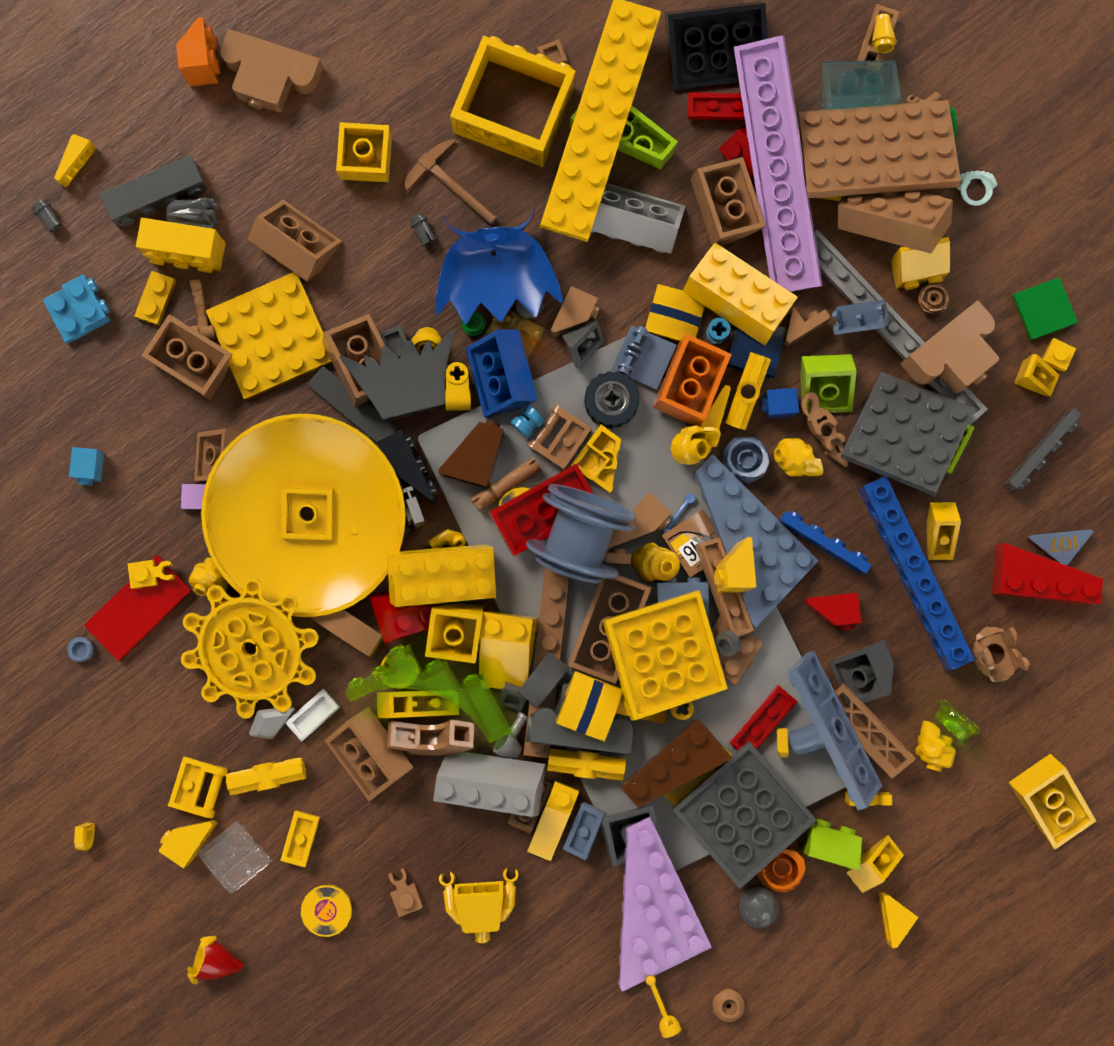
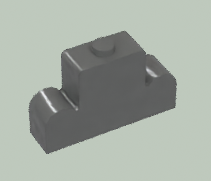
[526,683,633,755]

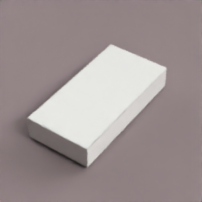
[285,689,341,742]

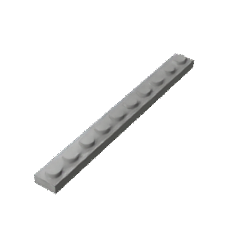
[814,229,987,425]

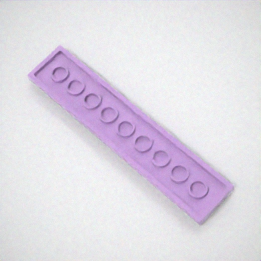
[734,35,823,292]

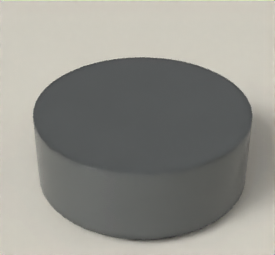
[715,630,741,658]

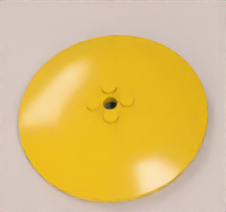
[201,413,406,617]

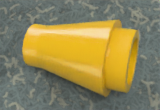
[872,14,897,53]

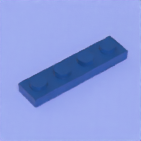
[778,511,871,575]

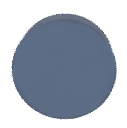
[67,637,95,662]

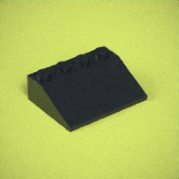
[664,1,768,90]

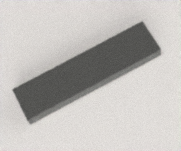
[307,366,399,442]

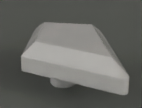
[249,706,295,740]

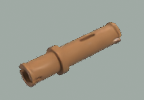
[470,457,541,512]

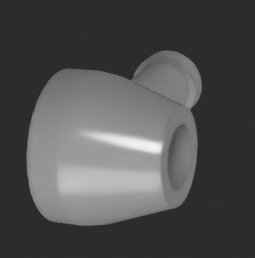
[493,712,528,759]

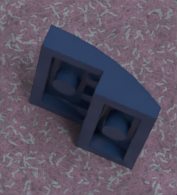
[727,326,786,379]

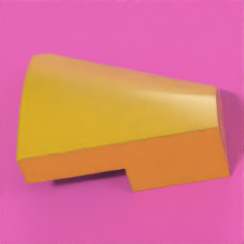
[570,424,621,493]

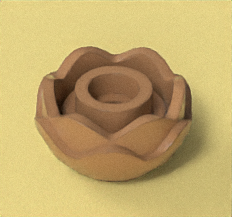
[918,284,950,314]
[713,989,744,1022]

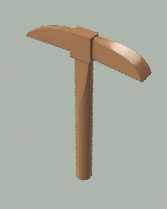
[405,139,497,225]

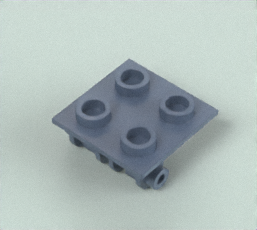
[612,325,677,390]

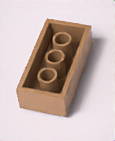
[838,190,953,254]
[568,576,651,684]

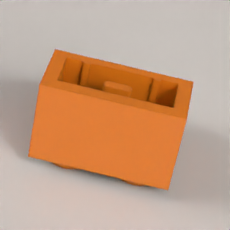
[176,17,221,86]

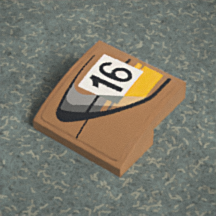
[661,509,717,578]

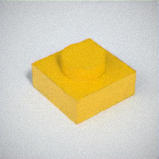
[1042,338,1076,372]

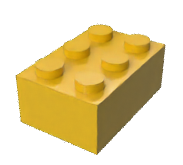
[136,218,226,273]

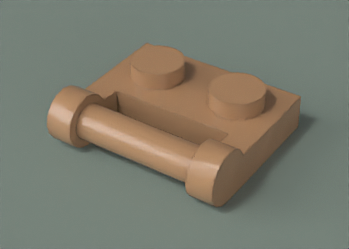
[527,404,592,470]

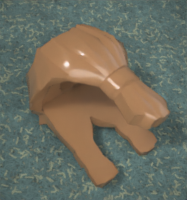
[971,626,1030,682]

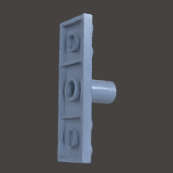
[788,650,882,810]

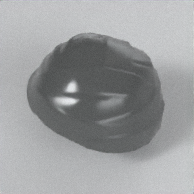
[738,885,780,928]

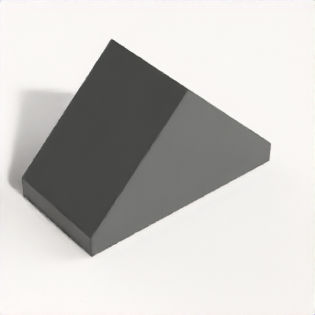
[561,321,604,368]
[518,652,569,708]

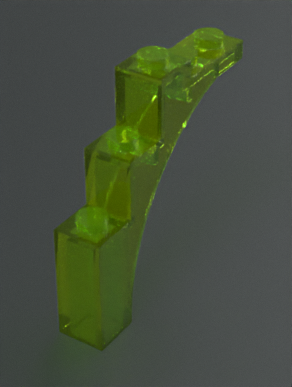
[345,644,512,743]

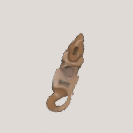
[801,392,848,467]

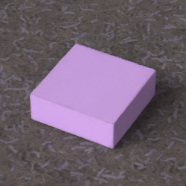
[181,484,206,510]

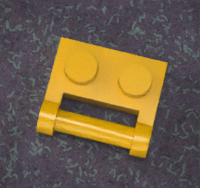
[168,756,228,819]

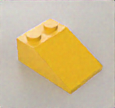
[479,611,538,689]
[1008,754,1096,850]

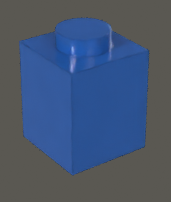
[760,388,799,419]

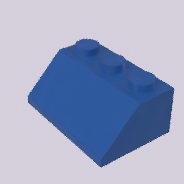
[466,330,538,418]

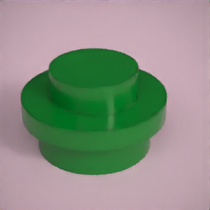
[461,311,486,336]

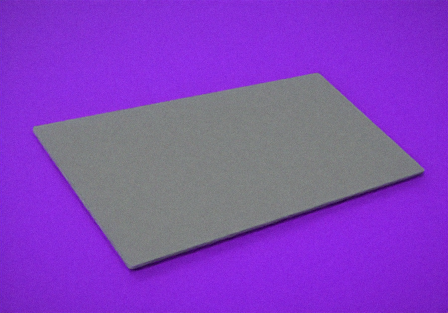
[418,337,846,871]

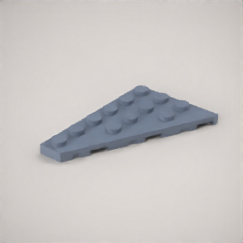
[694,454,819,629]

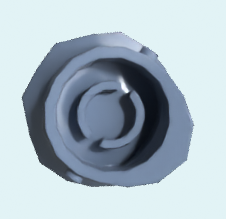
[722,437,770,484]

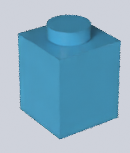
[69,447,104,486]

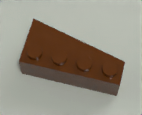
[620,718,733,808]

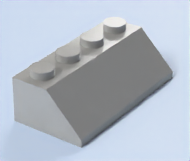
[591,183,685,254]
[433,752,546,817]

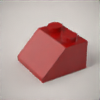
[369,590,434,644]

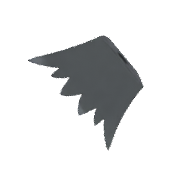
[339,329,456,422]

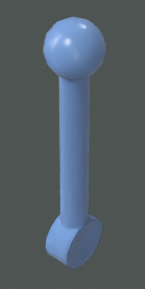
[660,493,695,536]

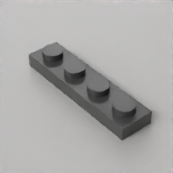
[1003,408,1082,492]

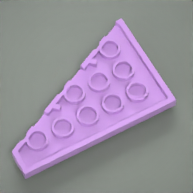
[618,817,712,992]

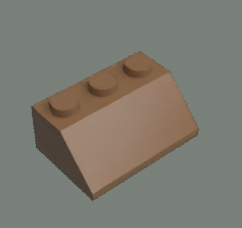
[690,157,766,246]
[248,200,342,281]
[141,314,233,401]
[325,706,414,801]

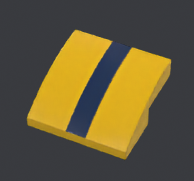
[645,284,705,343]
[556,671,623,741]

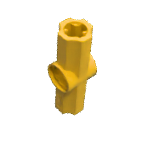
[725,352,771,430]
[547,748,626,781]
[226,757,306,795]

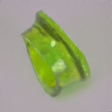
[934,700,980,747]

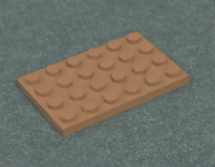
[799,100,961,198]

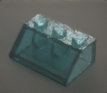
[820,61,901,110]

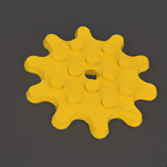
[181,578,319,719]

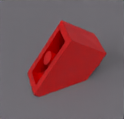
[804,593,861,630]

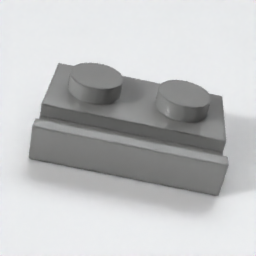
[402,486,424,530]

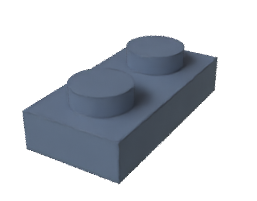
[563,802,607,860]

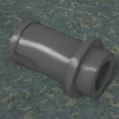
[32,200,62,233]
[409,213,437,247]

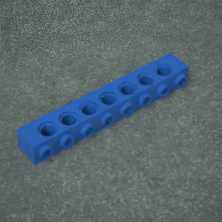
[858,476,975,671]

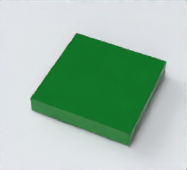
[1012,277,1078,341]

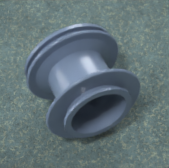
[526,484,637,583]

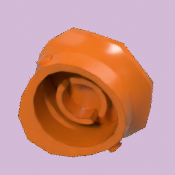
[757,845,806,893]

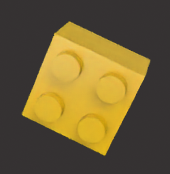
[336,122,392,182]

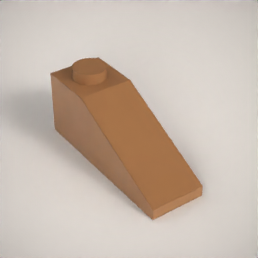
[607,492,672,550]

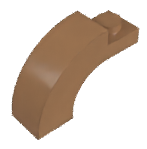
[387,720,474,756]

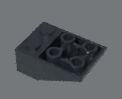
[375,430,439,505]

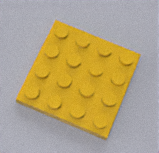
[206,272,332,401]
[603,591,728,721]

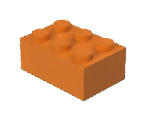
[652,334,731,426]

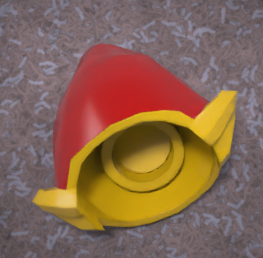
[187,936,243,984]

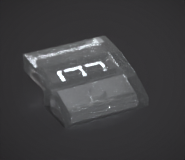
[197,821,272,894]

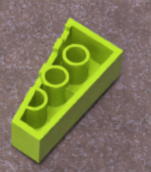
[570,106,678,170]

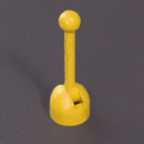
[646,975,682,1038]

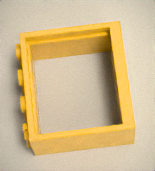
[450,35,576,167]

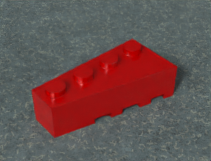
[992,543,1103,605]

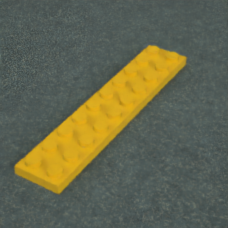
[540,0,661,242]

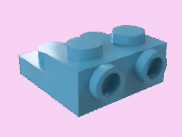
[43,274,111,344]

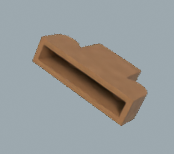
[220,29,323,112]
[900,300,999,394]

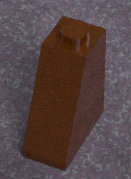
[438,420,504,489]

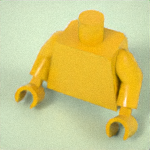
[439,868,518,943]

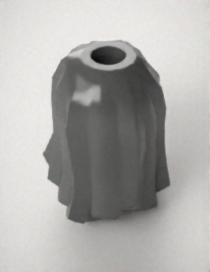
[166,197,219,229]

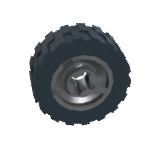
[584,371,640,429]

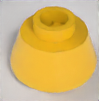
[411,327,442,356]

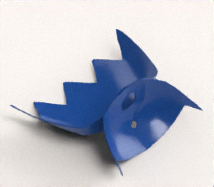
[435,206,563,324]

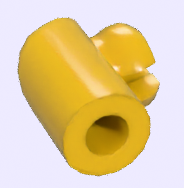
[428,529,466,549]

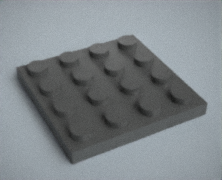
[841,372,975,496]
[671,741,817,889]

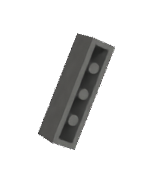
[100,155,207,227]

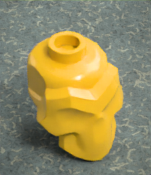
[670,425,721,465]
[774,438,823,477]
[631,543,680,582]
[189,558,229,597]
[915,721,956,772]

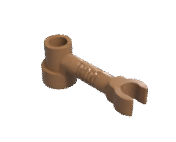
[189,279,216,341]

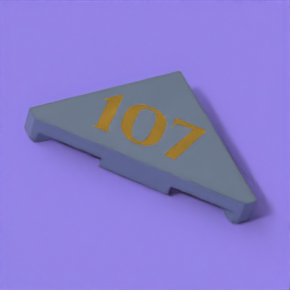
[1027,529,1094,565]

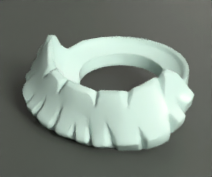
[956,171,998,206]

